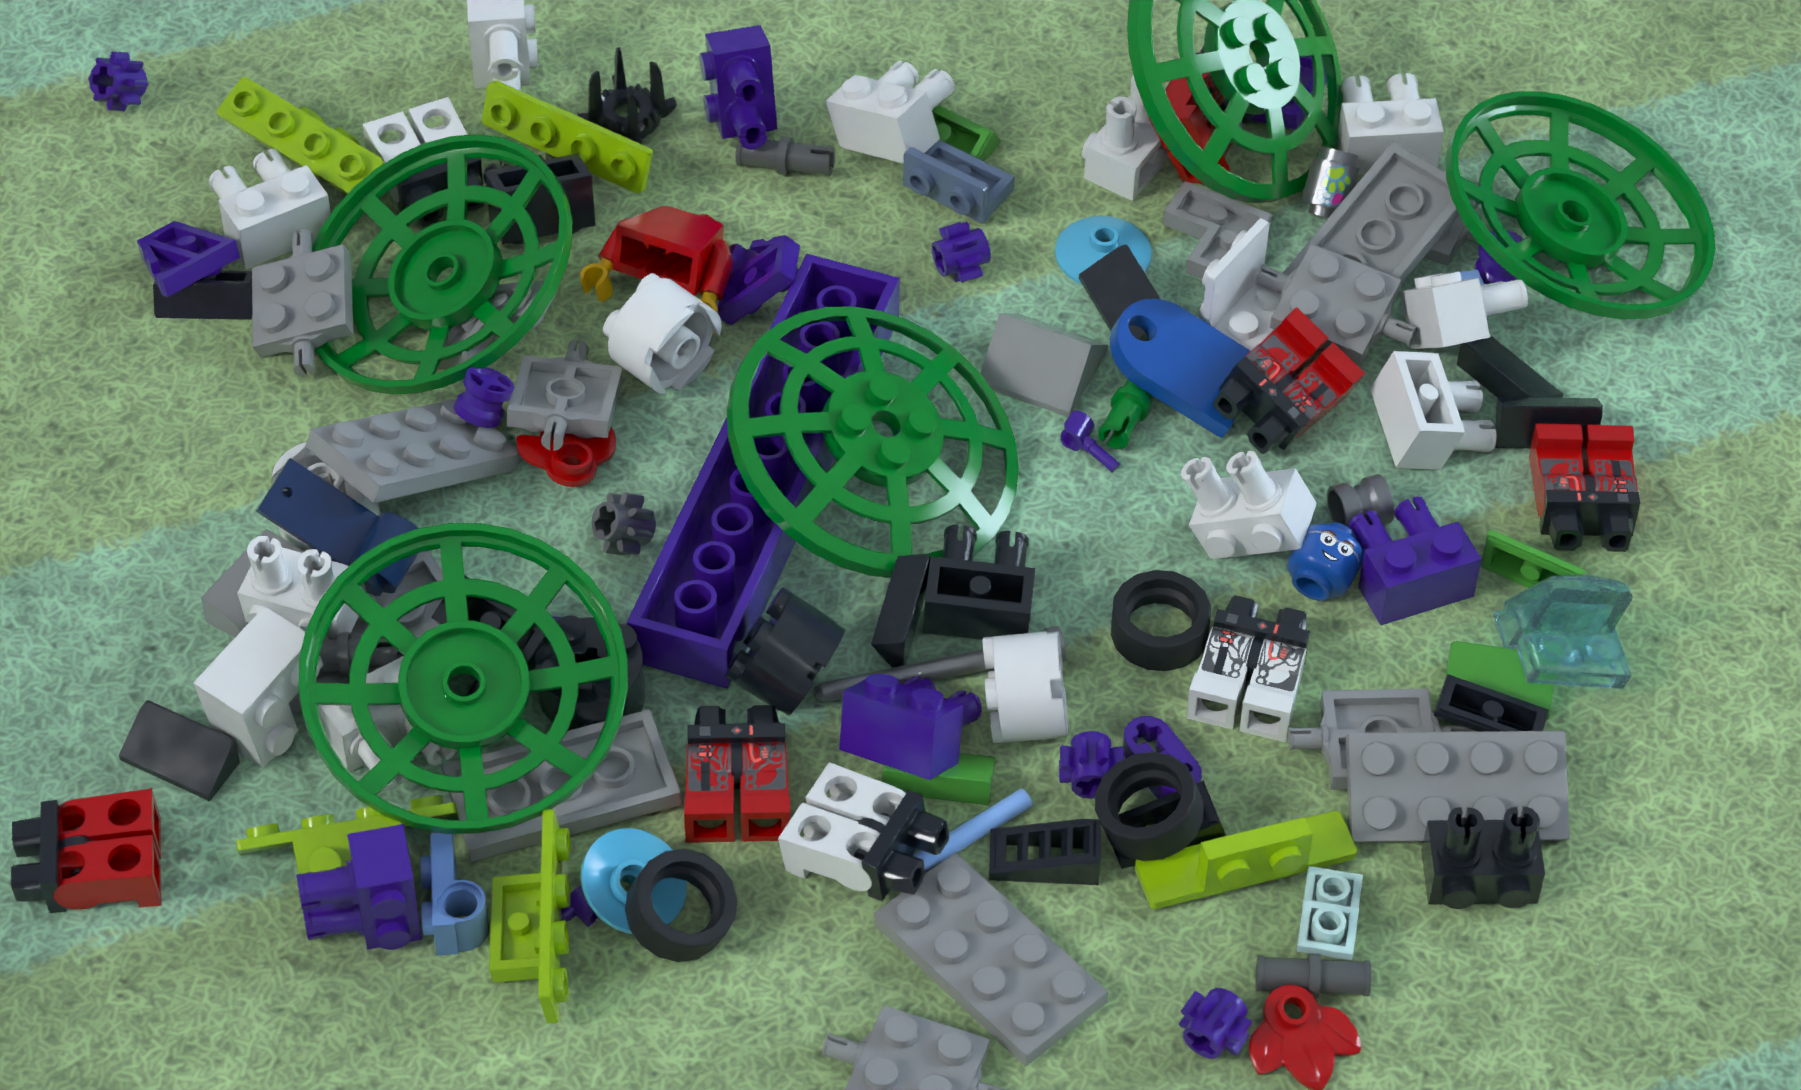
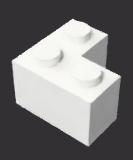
[193,606,323,768]

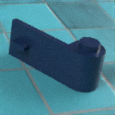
[256,458,419,596]

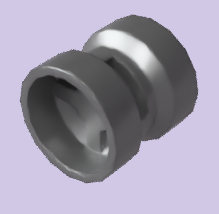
[1327,474,1394,527]

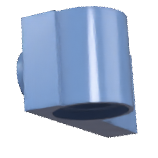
[421,833,489,956]

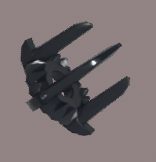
[577,47,677,144]

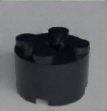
[724,587,845,716]
[535,616,645,731]

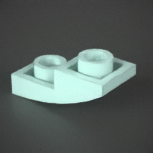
[1296,866,1363,961]

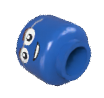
[1287,522,1364,601]

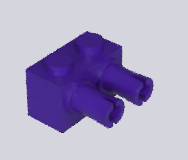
[699,25,778,150]
[1348,496,1482,625]
[839,674,982,780]
[296,824,422,950]

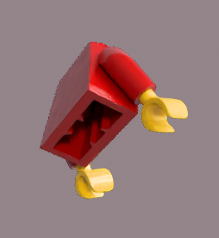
[580,206,733,335]

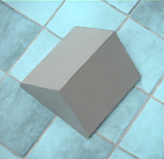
[980,313,1108,417]

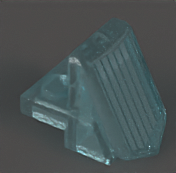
[1494,574,1633,689]

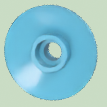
[1055,216,1152,285]
[581,828,687,934]

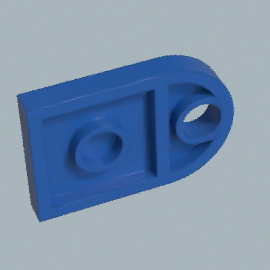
[1110,299,1250,438]

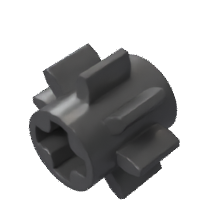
[592,492,656,555]

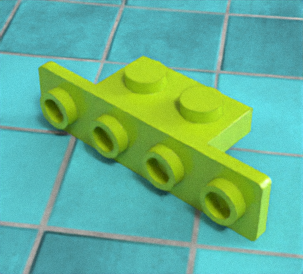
[216,77,385,195]
[482,80,653,194]
[236,795,457,874]
[489,809,571,1024]
[1135,810,1357,909]

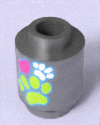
[1301,146,1359,218]

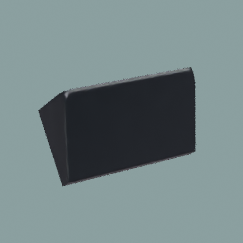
[1078,244,1161,341]
[153,270,252,320]
[1457,336,1563,398]
[1495,397,1603,449]
[871,554,931,668]
[1434,674,1549,732]
[119,700,240,801]

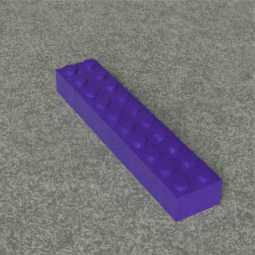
[626,254,900,689]

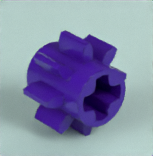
[88,51,149,111]
[931,221,991,283]
[1059,731,1124,799]
[1179,988,1252,1059]

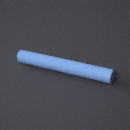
[912,788,1033,872]

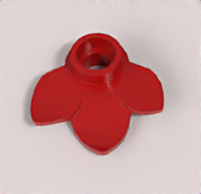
[516,427,616,487]
[1249,984,1361,1090]

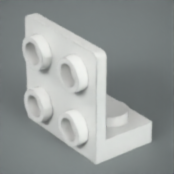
[1198,218,1281,351]

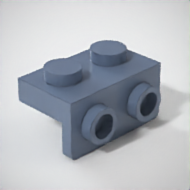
[903,140,1015,224]

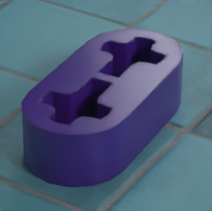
[1123,716,1202,799]

